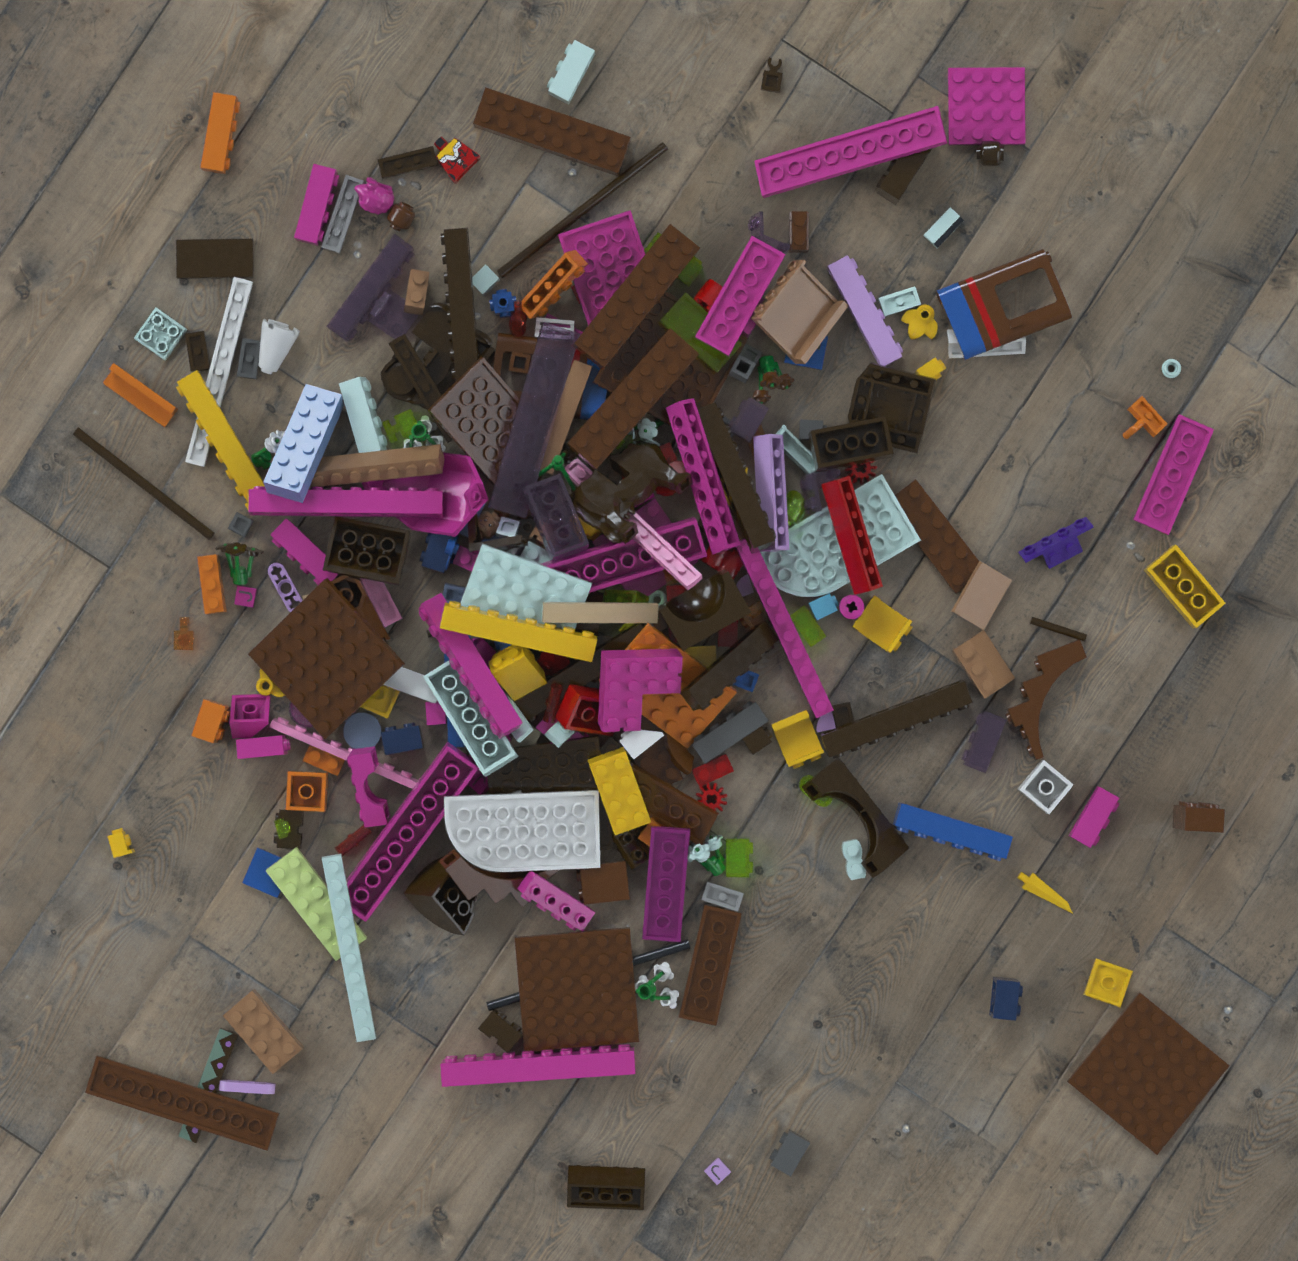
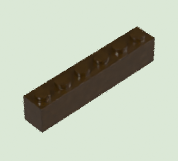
[680,621,779,711]

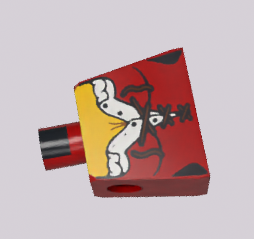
[434,136,481,184]

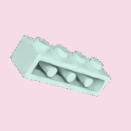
[339,377,387,453]

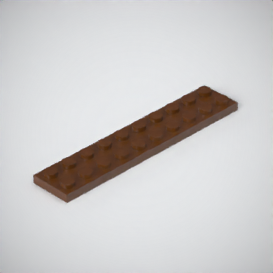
[85,1056,280,1151]

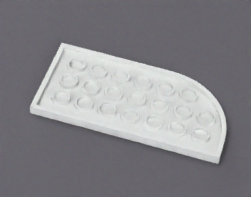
[444,790,600,872]

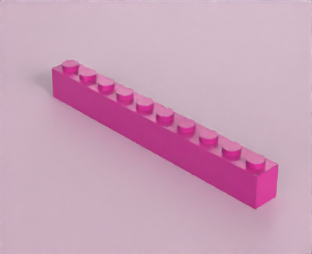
[248,486,443,517]
[736,538,834,718]

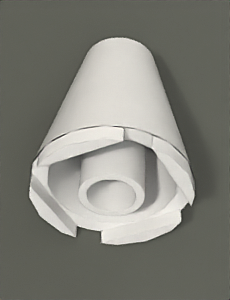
[258,319,300,374]

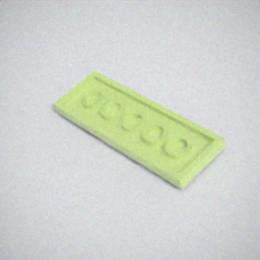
[266,847,367,961]

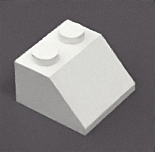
[620,730,664,759]

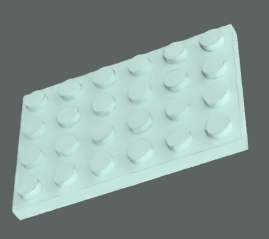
[460,543,592,629]

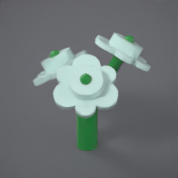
[628,418,664,446]

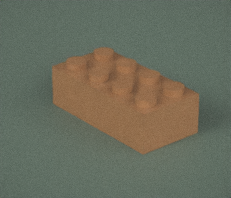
[223,989,304,1074]

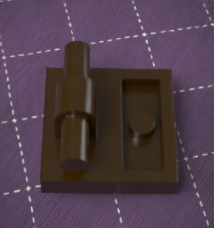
[612,824,650,869]

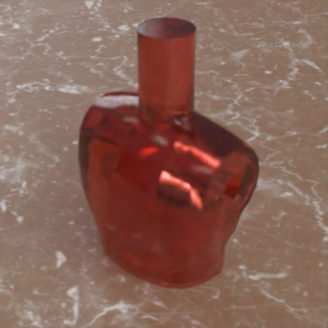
[509,300,527,337]

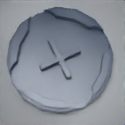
[343,713,382,749]

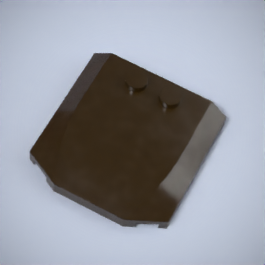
[848,363,936,454]

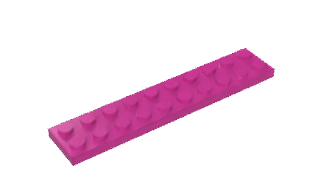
[754,106,947,198]

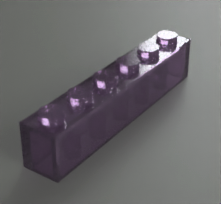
[326,234,415,342]

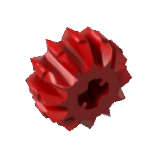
[844,461,877,485]
[695,783,727,812]

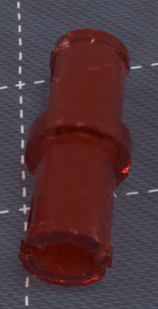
[543,683,563,723]
[335,824,372,857]

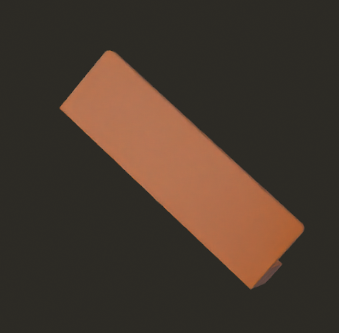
[103,363,178,427]

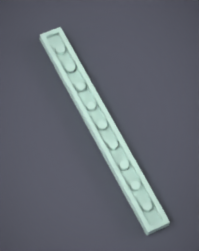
[322,854,376,1042]

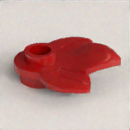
[536,652,570,676]

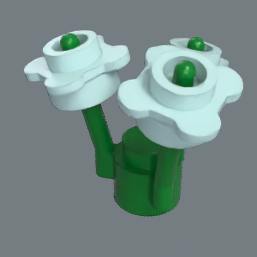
[687,834,726,876]

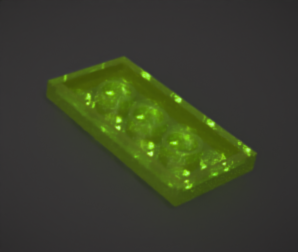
[659,292,742,373]

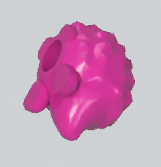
[354,177,395,215]

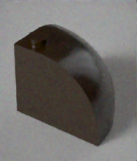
[403,853,477,935]

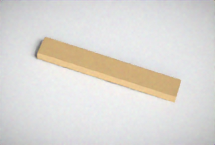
[542,602,659,623]

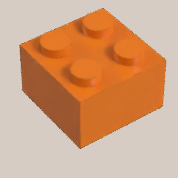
[191,699,231,743]
[286,771,328,812]

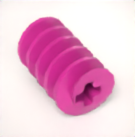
[839,595,864,619]

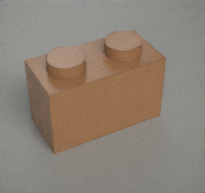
[403,269,430,315]

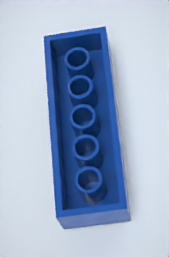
[892,802,1013,861]

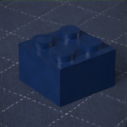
[989,977,1023,1021]

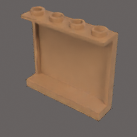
[751,260,849,364]

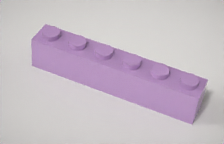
[827,255,903,366]
[753,434,789,552]

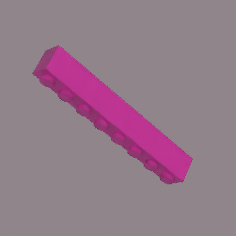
[418,593,523,739]

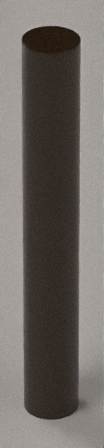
[1030,617,1087,642]

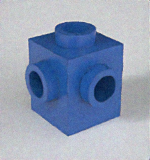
[489,289,518,318]

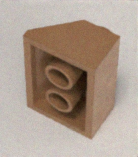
[951,630,1015,699]

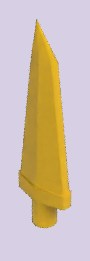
[1017,872,1073,914]

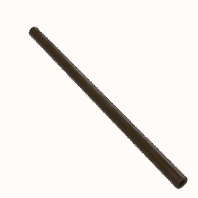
[497,142,668,278]

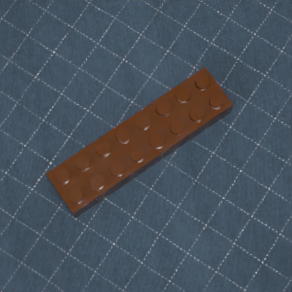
[473,87,631,176]
[573,224,700,370]
[567,328,699,470]

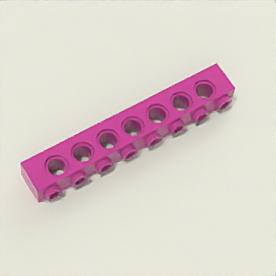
[666,398,741,554]

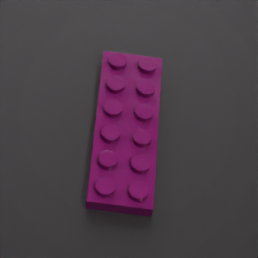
[642,826,690,942]

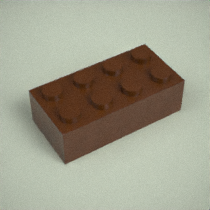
[1173,801,1225,833]

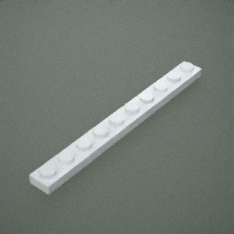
[185,277,253,467]

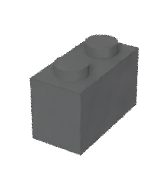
[769,1129,810,1177]

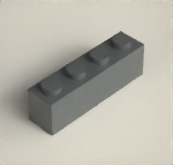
[692,701,768,763]

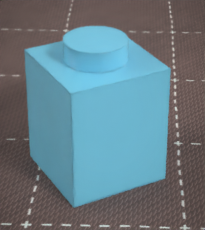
[808,593,839,621]

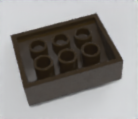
[323,516,411,585]

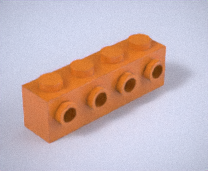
[518,250,588,319]

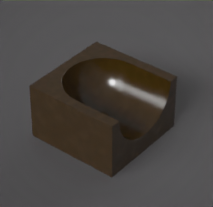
[658,569,751,651]

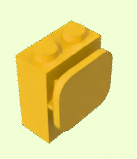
[488,645,547,701]

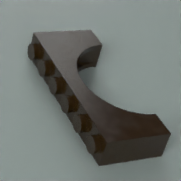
[802,758,909,878]

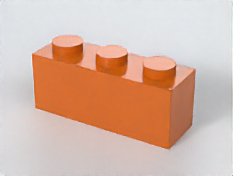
[197,554,227,615]

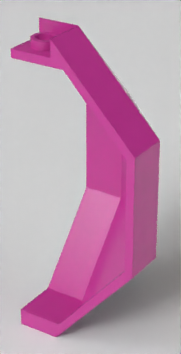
[362,452,488,537]

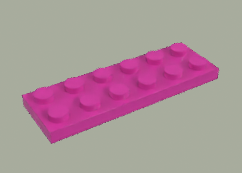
[695,236,786,356]
[1133,414,1214,535]

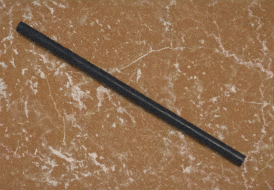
[486,939,691,1011]

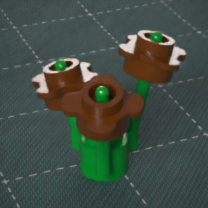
[751,355,795,405]

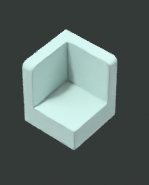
[472,264,500,296]

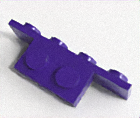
[1018,517,1094,569]

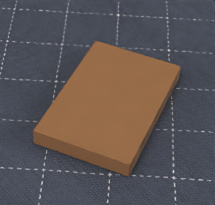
[951,561,1012,630]

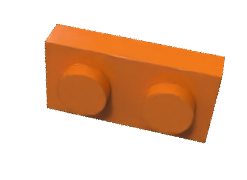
[303,745,345,776]

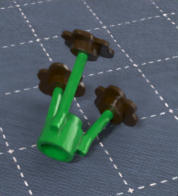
[215,542,264,585]

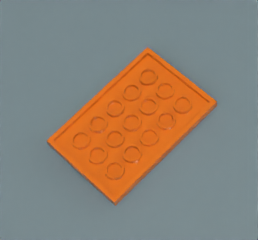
[599,623,737,749]

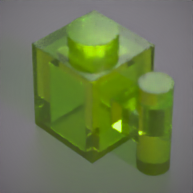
[382,409,418,444]

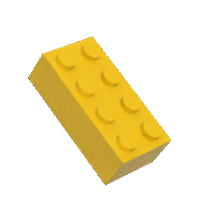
[1144,545,1226,629]
[588,747,651,835]

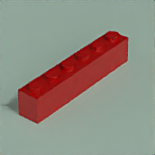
[821,476,883,595]

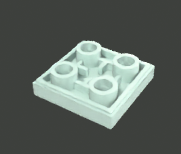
[134,307,187,361]

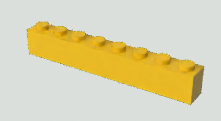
[176,370,265,509]
[440,601,597,662]

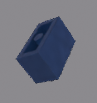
[420,533,455,573]
[381,722,424,755]

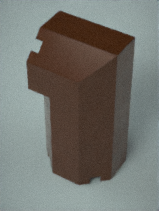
[331,575,391,641]

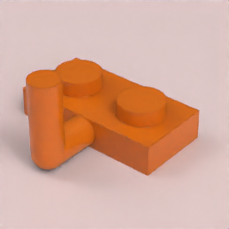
[1123,396,1167,439]

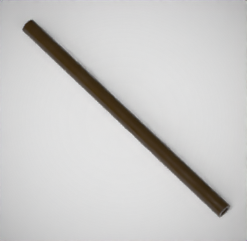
[73,427,215,540]

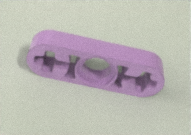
[268,563,303,612]
[219,1080,276,1094]

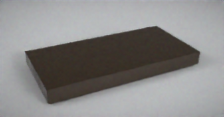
[176,239,254,279]

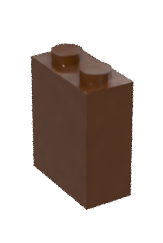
[576,860,630,905]

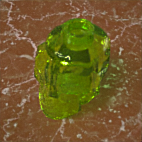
[786,490,805,526]

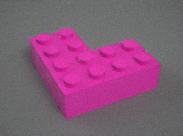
[598,649,683,732]

